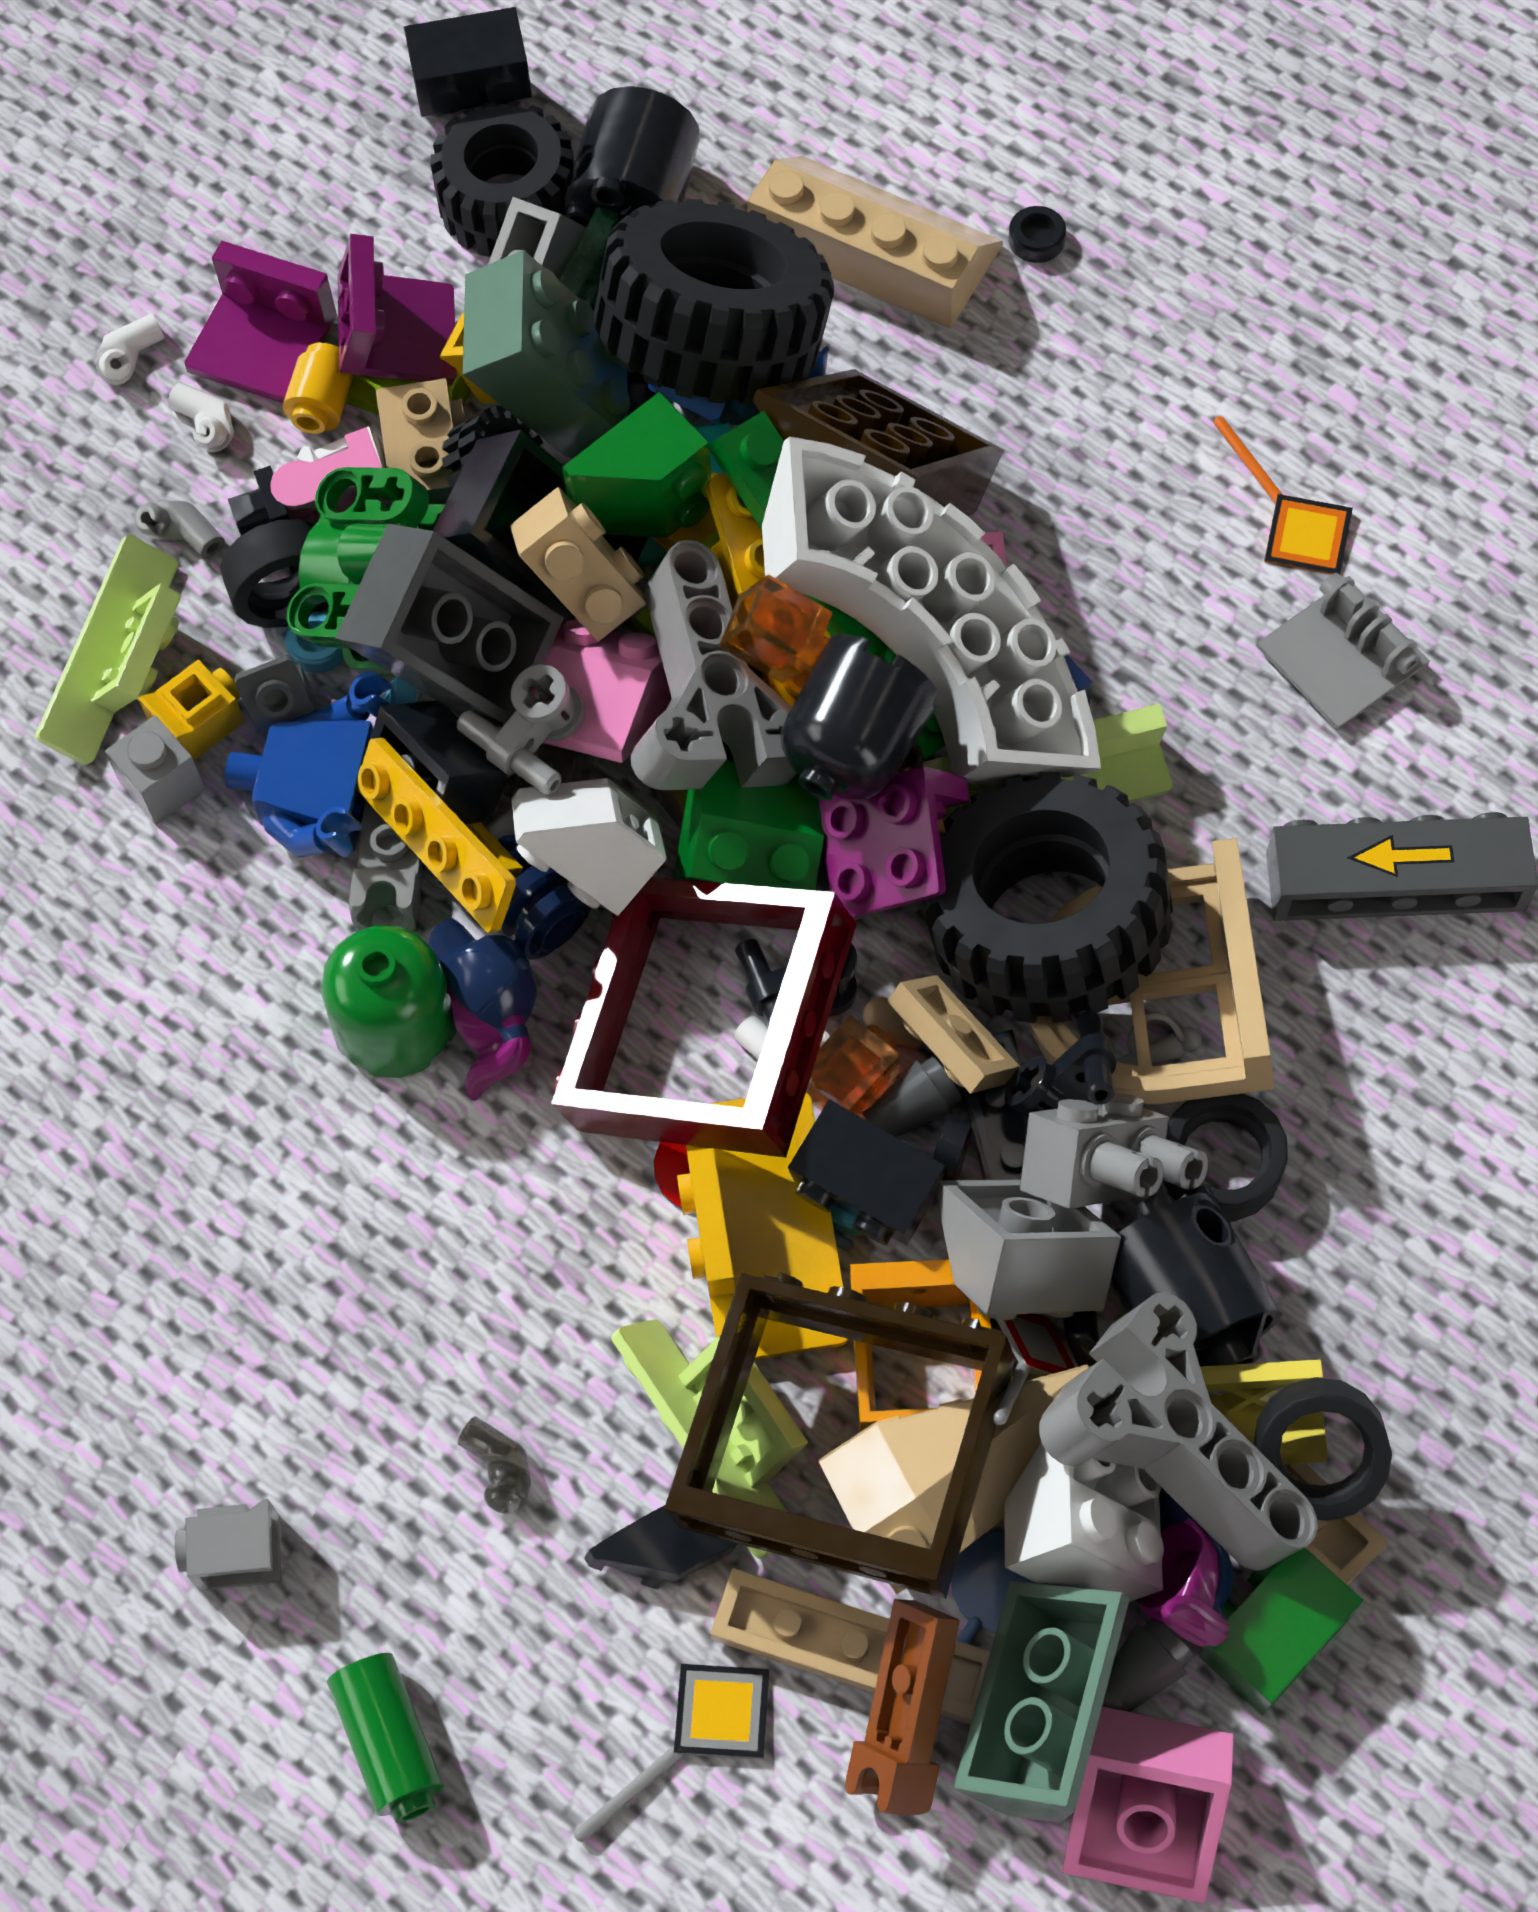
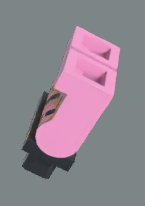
[228,427,393,575]

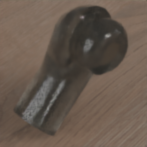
[457,1416,532,1514]

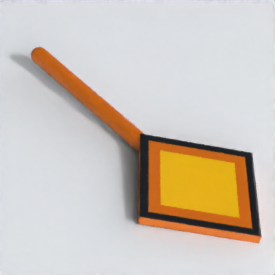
[1214,416,1353,575]

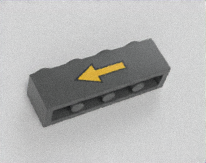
[1266,812,1538,921]

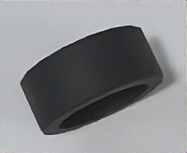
[220,519,329,628]
[1163,1093,1288,1222]
[1253,1377,1392,1521]

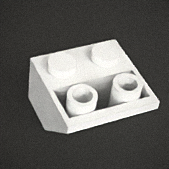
[511,778,667,916]
[1004,1442,1164,1602]

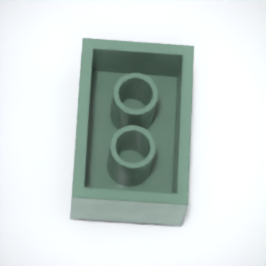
[462,250,630,458]

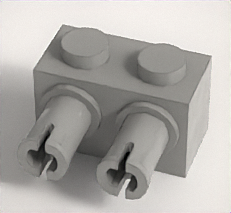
[1020,1093,1208,1209]

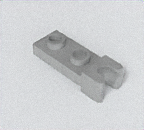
[349,800,424,932]

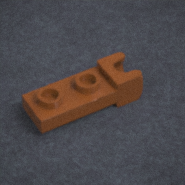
[845,1599,960,1815]

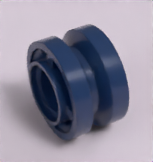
[500,866,591,960]

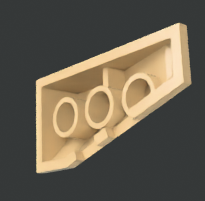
[819,1364,1090,1595]

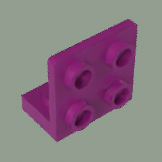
[338,233,457,385]
[184,240,337,403]
[819,766,970,919]

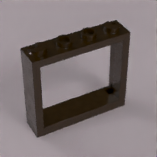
[664,1272,1015,1599]

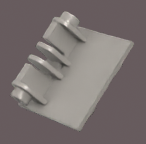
[1256,572,1430,730]

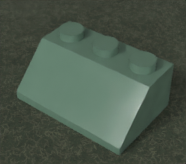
[953,1581,1130,1824]

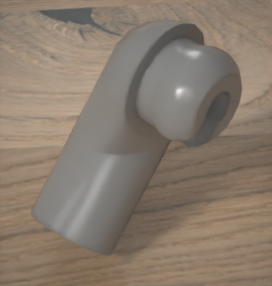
[135,501,225,559]

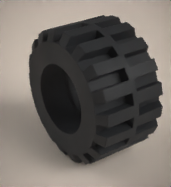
[430,101,575,257]

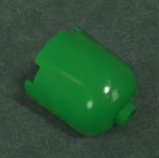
[321,925,456,1078]

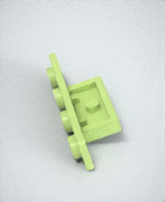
[35,534,182,766]
[611,1319,808,1559]

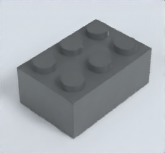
[335,524,564,727]

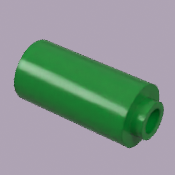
[327,1653,444,1823]

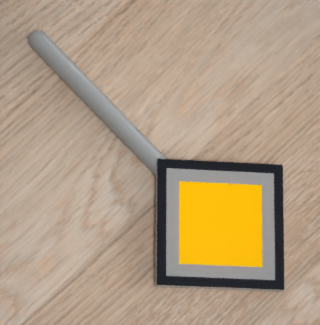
[574,1664,769,1842]

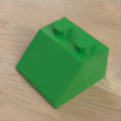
[562,392,711,538]
[673,760,824,891]

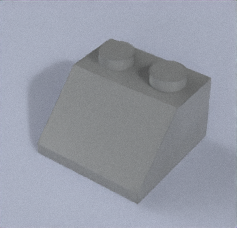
[936,1180,1121,1320]

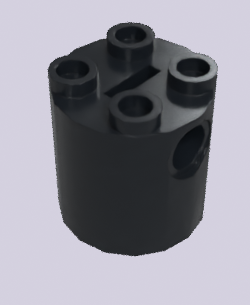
[564,86,700,246]
[1110,1185,1283,1367]

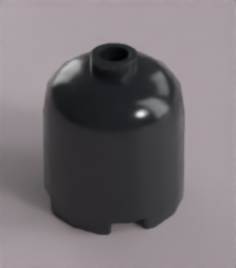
[780,634,938,801]

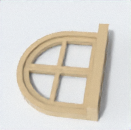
[1029,838,1274,1104]

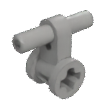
[457,664,585,795]

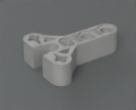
[631,540,797,790]
[1039,1292,1318,1571]

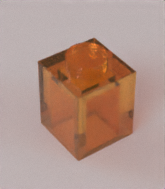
[719,574,833,684]
[806,1015,900,1118]

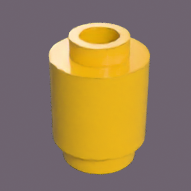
[283,343,354,434]

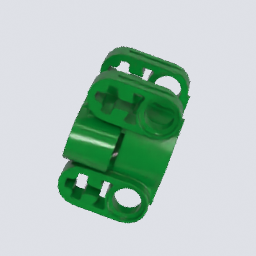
[286,467,445,680]

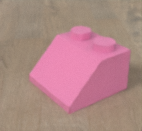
[530,619,672,763]
[1062,1706,1234,1904]

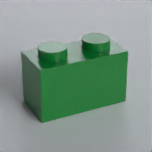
[1199,1548,1364,1716]

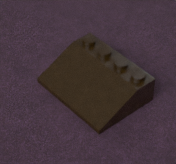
[753,369,1004,516]

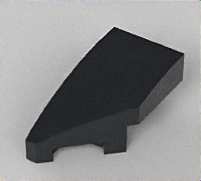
[584,1505,738,1590]

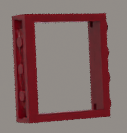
[551,877,857,1158]

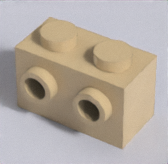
[375,378,466,504]
[510,487,647,642]

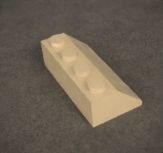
[747,156,1003,329]

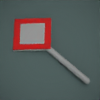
[993,1313,1075,1425]

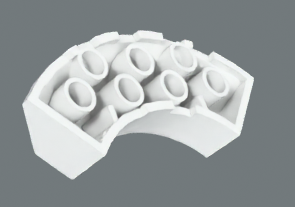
[762,436,1101,787]

